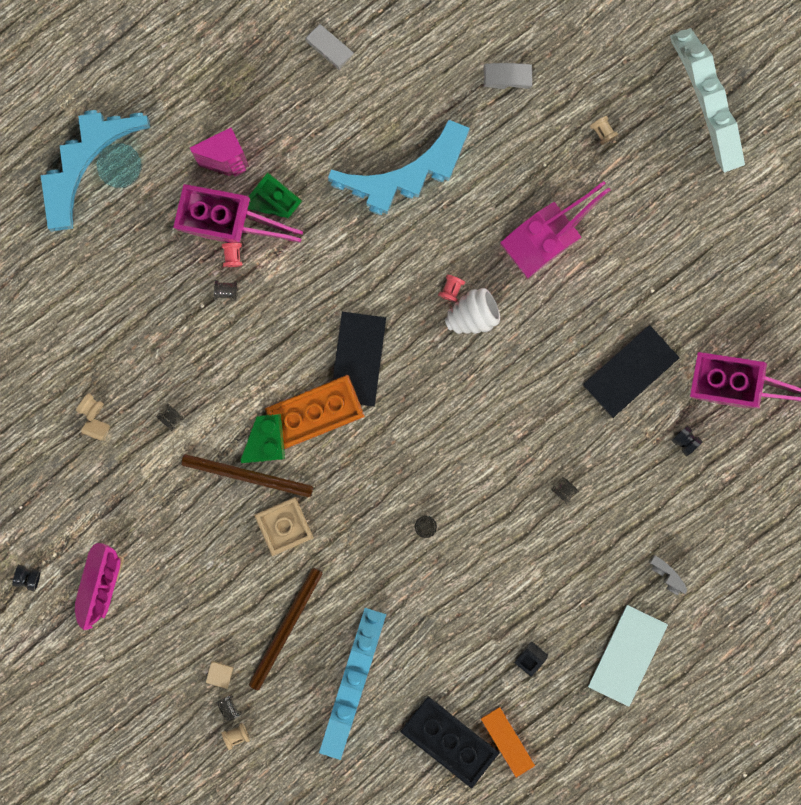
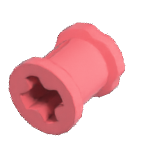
[221,243,243,267]
[438,274,465,303]

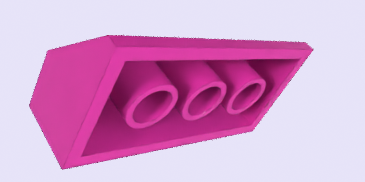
[190,128,249,177]

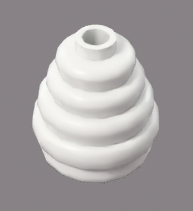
[445,288,500,334]

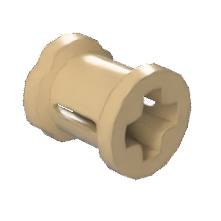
[590,116,619,145]
[221,723,250,750]

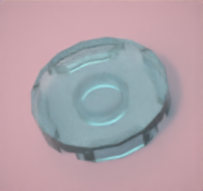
[97,143,142,188]

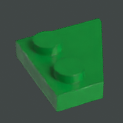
[248,172,303,219]
[241,414,285,463]

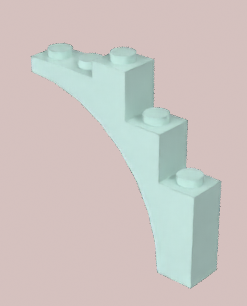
[670,28,745,173]

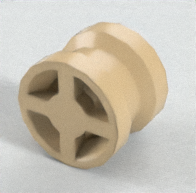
[76,393,104,422]

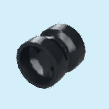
[671,425,703,457]
[12,564,41,592]

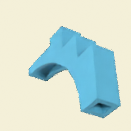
[41,110,150,232]
[328,120,470,215]
[319,608,386,760]

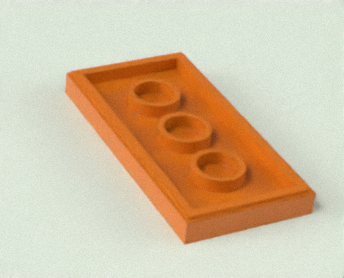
[265,375,365,450]

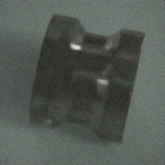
[156,403,185,432]
[550,476,579,505]
[414,515,437,538]

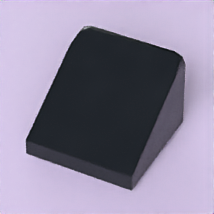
[514,642,548,677]

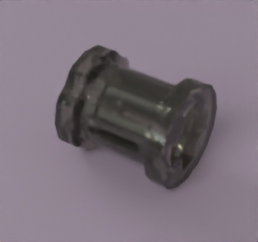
[214,280,238,301]
[214,694,242,723]

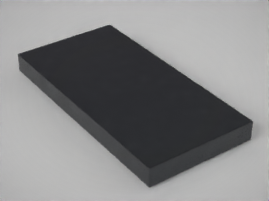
[333,311,387,407]
[583,325,680,418]
[400,696,500,789]

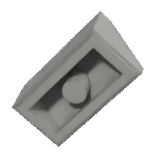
[305,24,354,70]

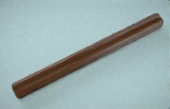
[181,454,313,497]
[249,568,323,691]

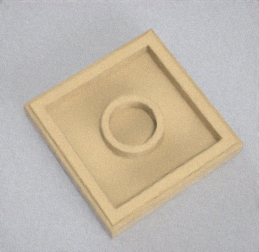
[254,497,314,556]

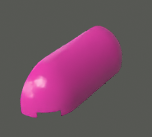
[75,543,120,630]

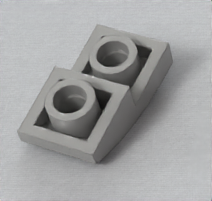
[484,63,532,89]
[648,555,688,595]

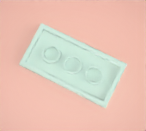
[588,605,668,707]

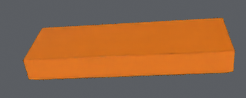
[480,707,535,778]

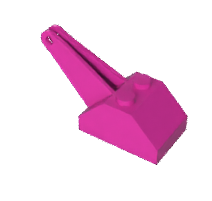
[500,181,611,279]
[173,184,303,243]
[690,352,801,409]

